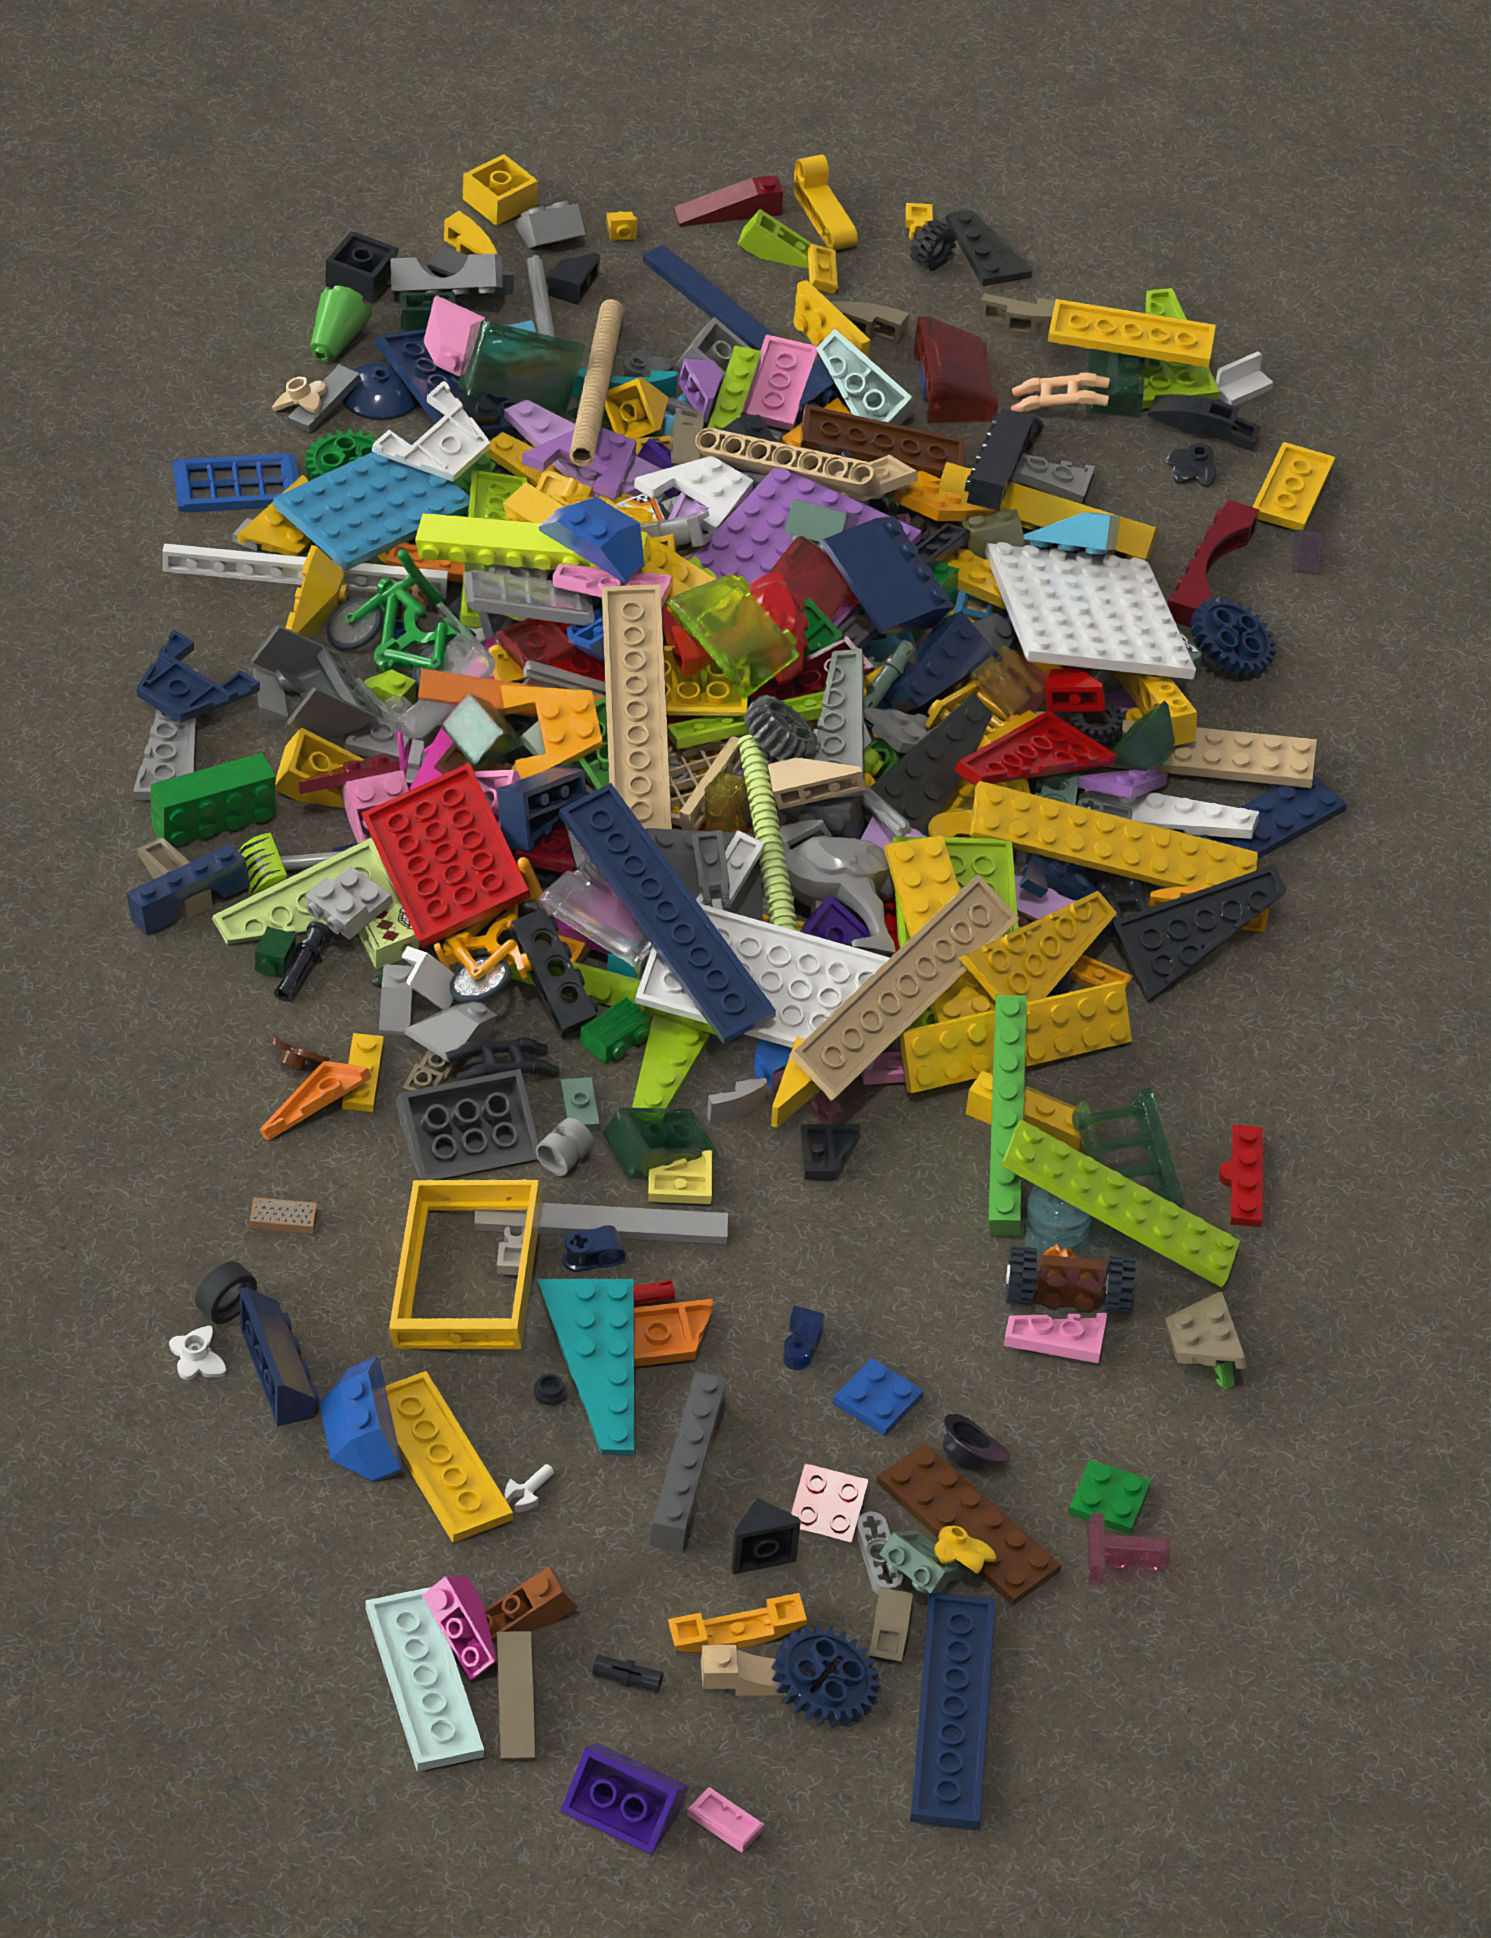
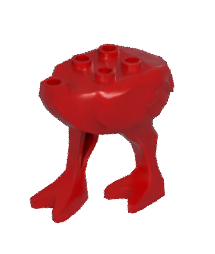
[661,572,808,685]

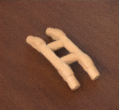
[1011,372,1109,413]

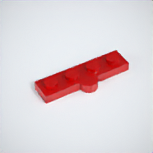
[1218,1124,1263,1228]

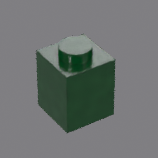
[255,926,296,978]

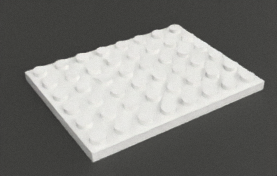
[985,542,1196,679]

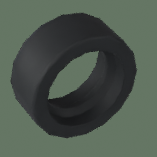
[195,1261,257,1324]

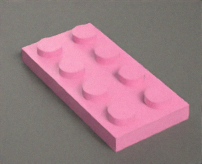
[742,335,818,431]

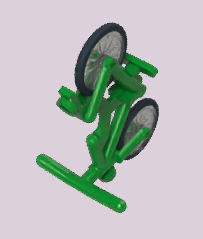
[327,549,479,690]

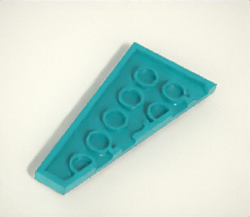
[537,1279,634,1456]

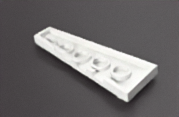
[1081,789,1259,839]

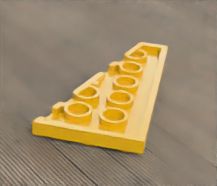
[959,891,1117,1002]

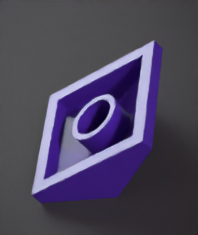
[800,895,870,947]

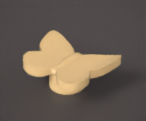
[272,377,328,413]

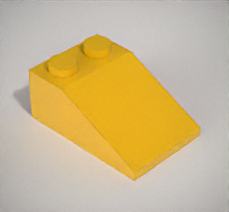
[275,727,364,809]

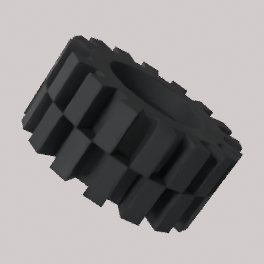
[910,219,957,271]
[1071,700,1124,749]

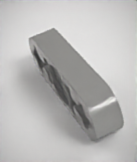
[856,1512,903,1594]

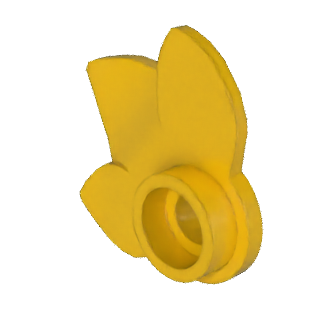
[934,1526,997,1573]

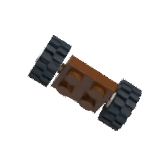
[1006,1246,1136,1315]

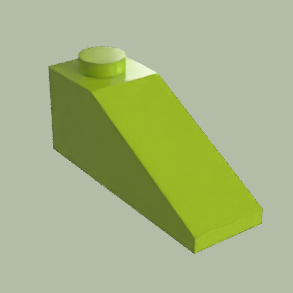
[738,209,812,269]

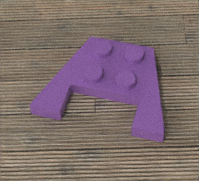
[522,427,636,499]

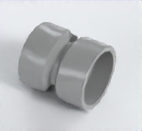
[535,1118,594,1176]

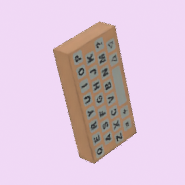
[250,1197,317,1234]

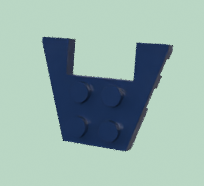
[137,630,260,723]
[1019,852,1114,937]

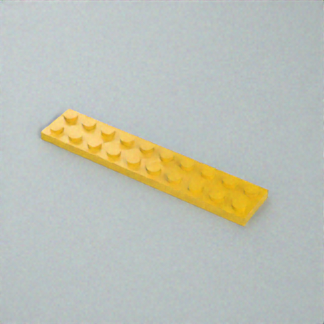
[970,781,1258,888]

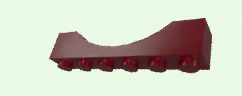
[1167,499,1259,628]

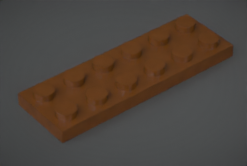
[800,404,965,479]
[876,1443,1061,1606]

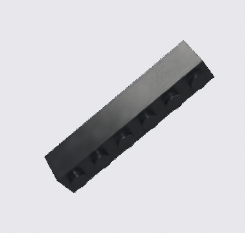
[964,408,1034,511]

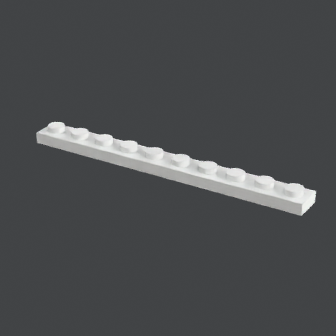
[163,544,448,599]

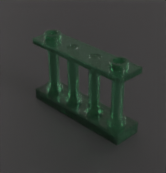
[1072,1087,1185,1227]

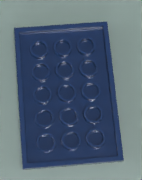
[375,329,534,438]

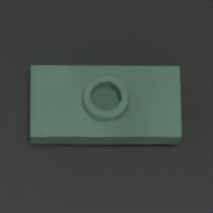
[560,1077,599,1131]

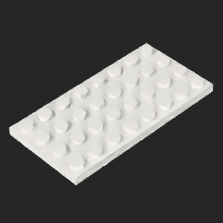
[635,904,890,1070]

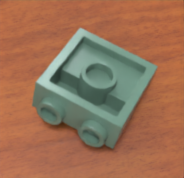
[879,1530,968,1594]

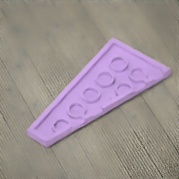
[504,400,663,497]

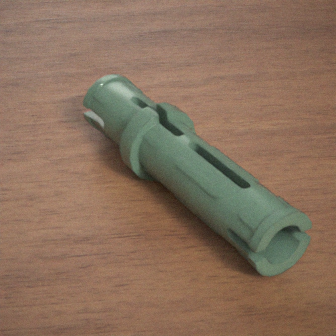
[864,640,917,708]

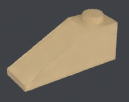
[768,758,866,810]

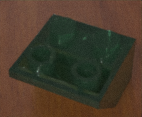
[398,292,455,332]

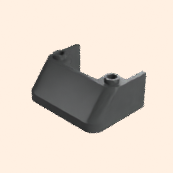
[251,624,378,741]

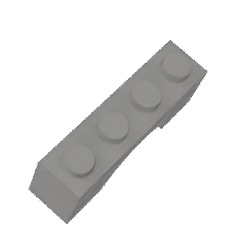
[390,254,503,297]

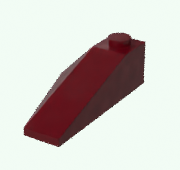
[673,175,783,227]
[748,636,875,701]

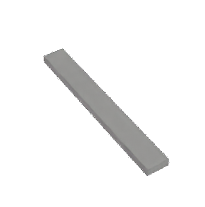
[474,1203,728,1244]

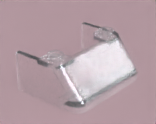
[354,602,495,740]
[537,870,653,980]

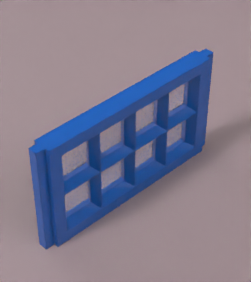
[172,453,299,513]

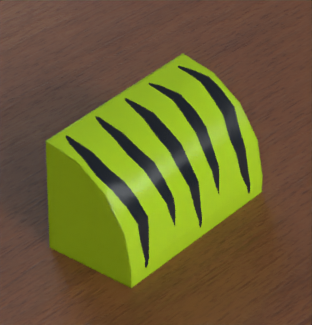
[238,832,287,897]

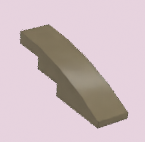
[497,1631,535,1761]

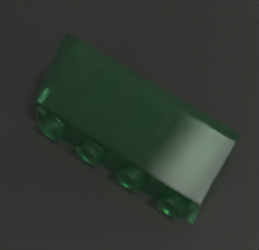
[1086,349,1145,418]

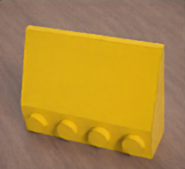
[663,646,749,716]

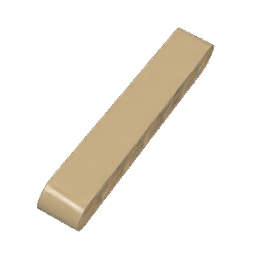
[695,428,880,496]

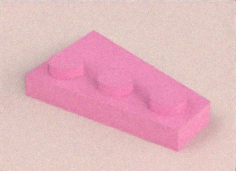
[1004,1313,1107,1363]

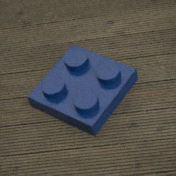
[833,1358,924,1436]

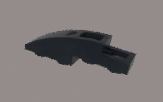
[1147,394,1261,450]

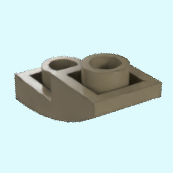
[402,1049,459,1092]

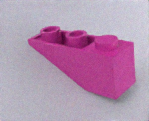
[422,1576,497,1680]

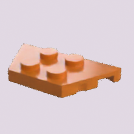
[634,1299,713,1367]

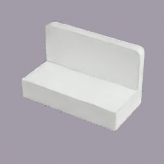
[1216,352,1273,406]
[402,946,464,1010]

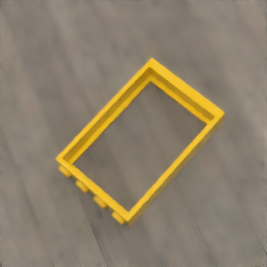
[389,1179,543,1349]

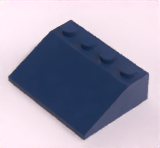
[820,516,954,634]

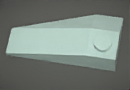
[816,329,918,425]

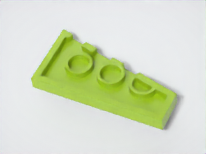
[632,1015,710,1124]

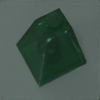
[1111,700,1175,771]

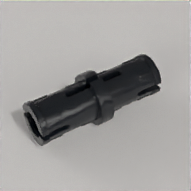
[592,1654,664,1692]

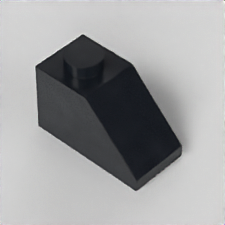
[546,253,600,305]

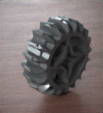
[743,695,819,761]

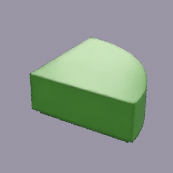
[1212,1360,1235,1390]

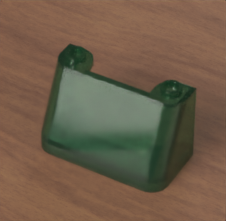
[458,321,586,416]

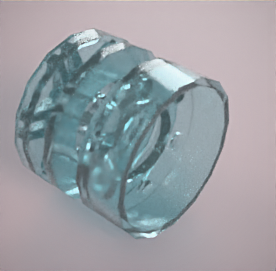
[1023,1185,1093,1257]

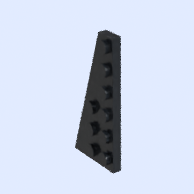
[1111,864,1286,1003]

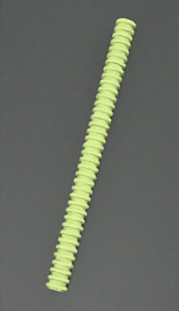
[738,734,799,932]

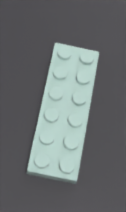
[365,1587,484,1772]

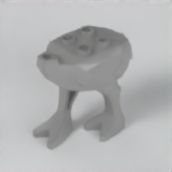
[783,836,896,958]

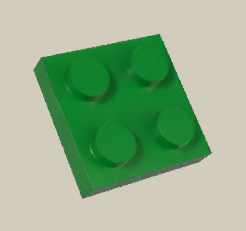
[1068,1460,1151,1535]

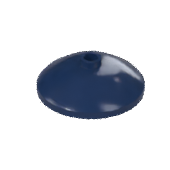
[342,362,419,420]

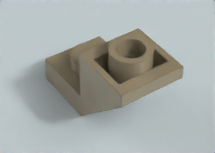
[868,1587,913,1662]

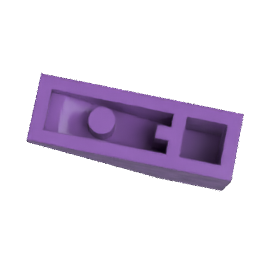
[678,358,723,422]

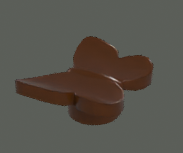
[269,1035,330,1071]

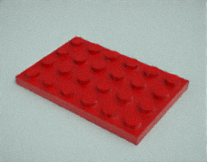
[361,763,532,948]

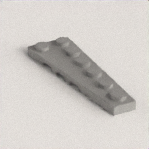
[812,649,864,799]
[134,669,197,800]

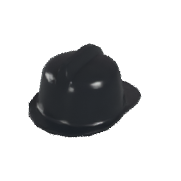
[942,1414,1010,1469]

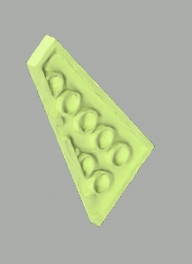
[212,838,401,945]

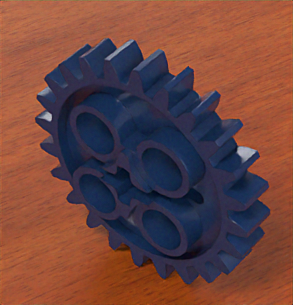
[1190,596,1277,678]
[771,1625,880,1728]

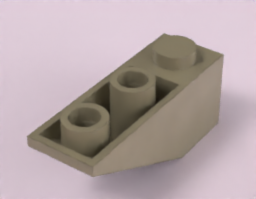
[669,407,704,466]

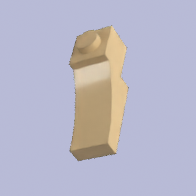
[701,1645,787,1696]

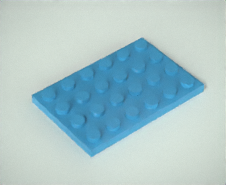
[273,438,470,571]

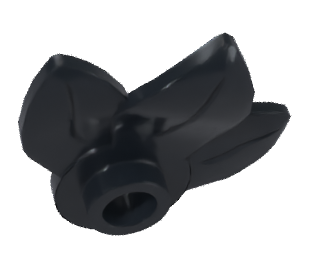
[1165,443,1216,488]

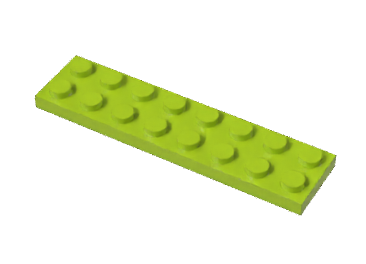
[1001,1120,1240,1288]

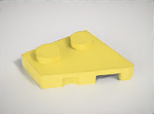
[648,1150,712,1204]

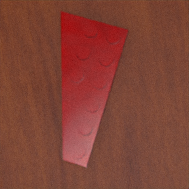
[955,711,1118,785]

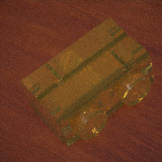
[704,772,747,833]

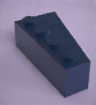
[884,611,997,713]

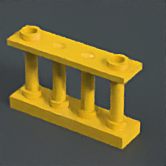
[925,676,1037,752]

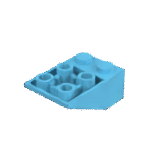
[1023,512,1120,555]

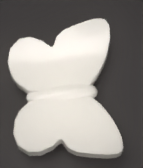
[169,1326,227,1380]

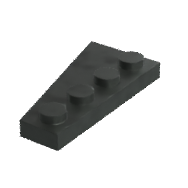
[946,209,1032,286]

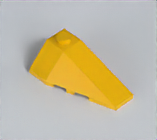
[286,545,348,639]

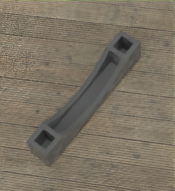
[650,1371,727,1553]

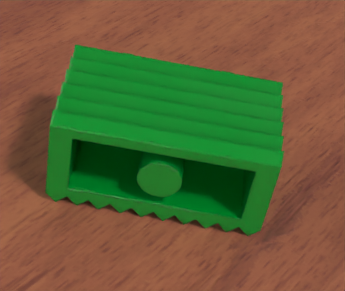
[580,997,651,1064]

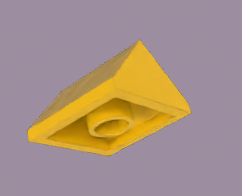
[605,377,669,440]

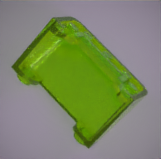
[667,573,800,699]

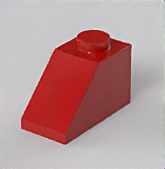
[1045,668,1106,712]

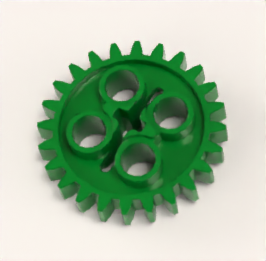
[305,429,379,480]

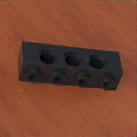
[509,908,598,1037]

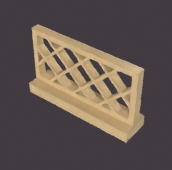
[668,736,742,831]

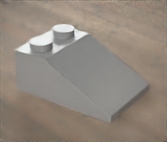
[675,317,752,391]

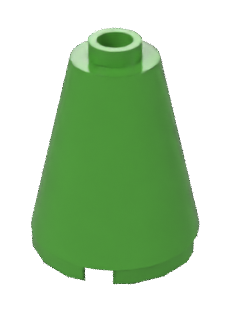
[310,286,372,362]

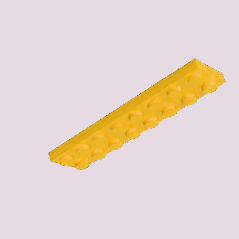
[884,835,995,1023]
[899,981,1132,1093]

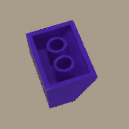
[560,1743,689,1854]

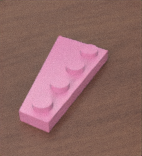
[553,564,673,609]

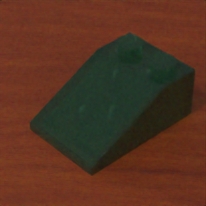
[602,1107,718,1179]

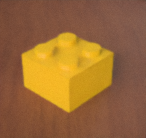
[463,154,538,226]

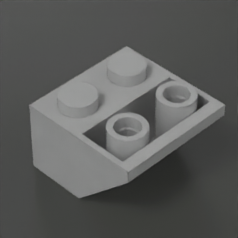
[513,200,585,248]

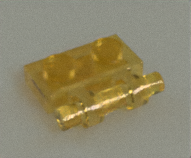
[969,644,1044,718]

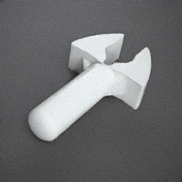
[505,1464,554,1513]

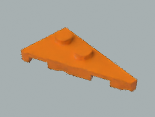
[259,1061,372,1140]

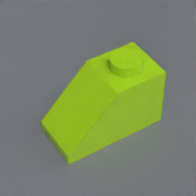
[362,669,416,715]

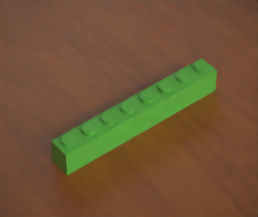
[989,995,1028,1236]

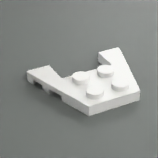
[372,381,490,482]
[634,456,753,533]

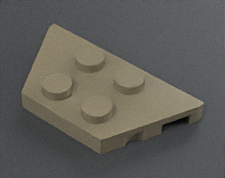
[1165,1292,1246,1369]

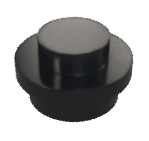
[534,1374,566,1405]

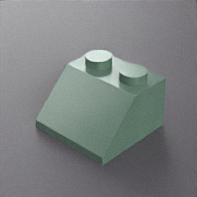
[784,499,859,549]

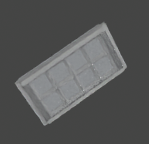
[464,570,595,626]

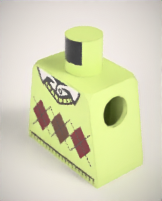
[358,904,419,969]

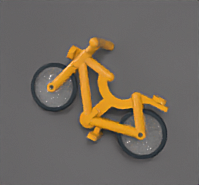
[434,857,553,1003]

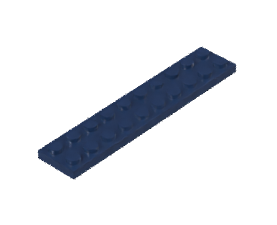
[559,783,776,1045]

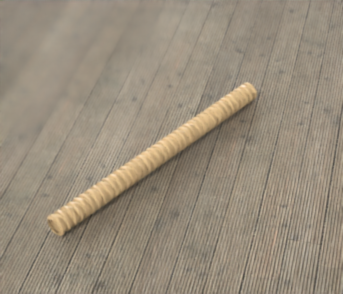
[569,299,624,466]

